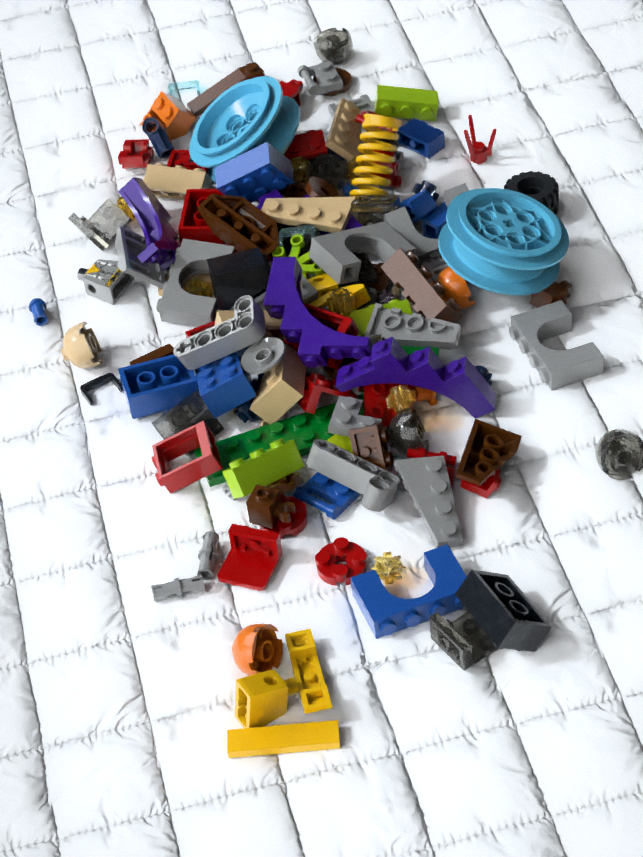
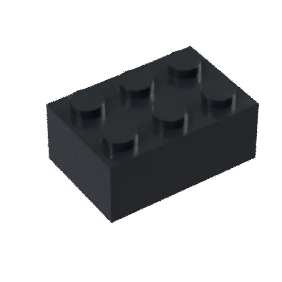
[455,570,552,652]

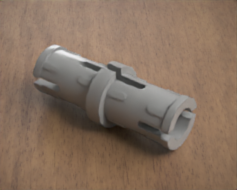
[197,531,219,580]
[151,575,205,602]

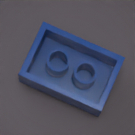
[214,142,294,203]
[195,352,257,419]
[118,354,201,419]

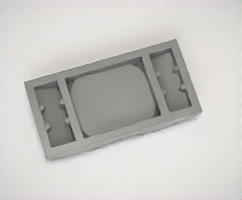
[114,226,165,289]

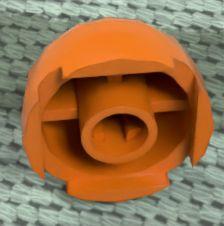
[437,266,475,310]
[232,623,283,676]

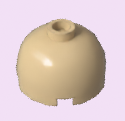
[61,321,103,368]

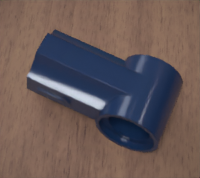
[142,117,175,159]

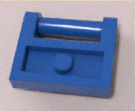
[293,472,360,520]

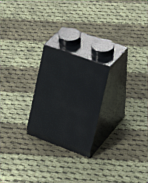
[206,247,271,310]

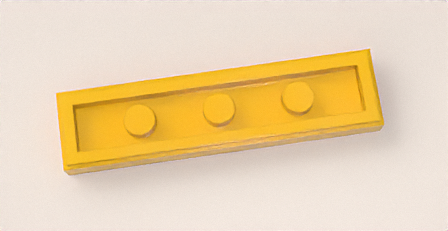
[227,720,340,758]

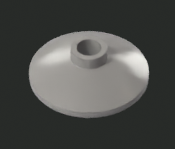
[241,337,285,374]

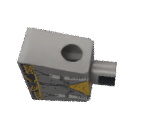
[77,259,134,305]

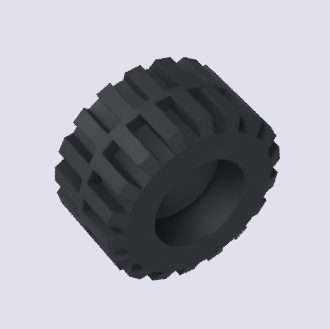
[504,171,559,215]

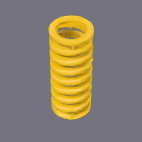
[349,114,402,212]

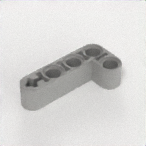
[173,295,266,370]
[306,439,400,512]

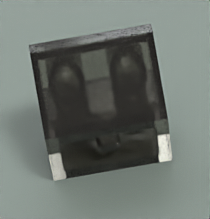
[151,390,224,456]

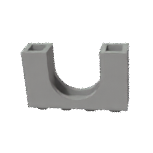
[383,183,469,264]
[309,222,416,285]
[156,239,235,329]
[509,300,604,391]

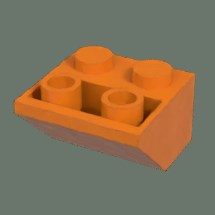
[140,91,196,140]

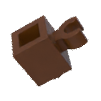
[530,280,573,308]
[246,484,296,529]

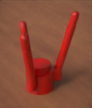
[464,114,497,164]

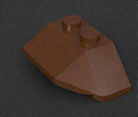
[197,193,280,258]

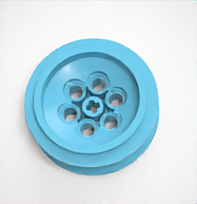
[189,76,301,183]
[438,188,569,295]

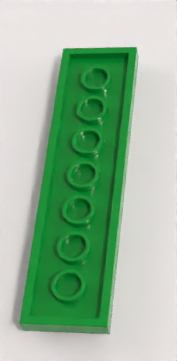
[194,393,389,487]

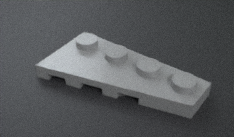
[364,303,461,349]
[394,455,463,548]

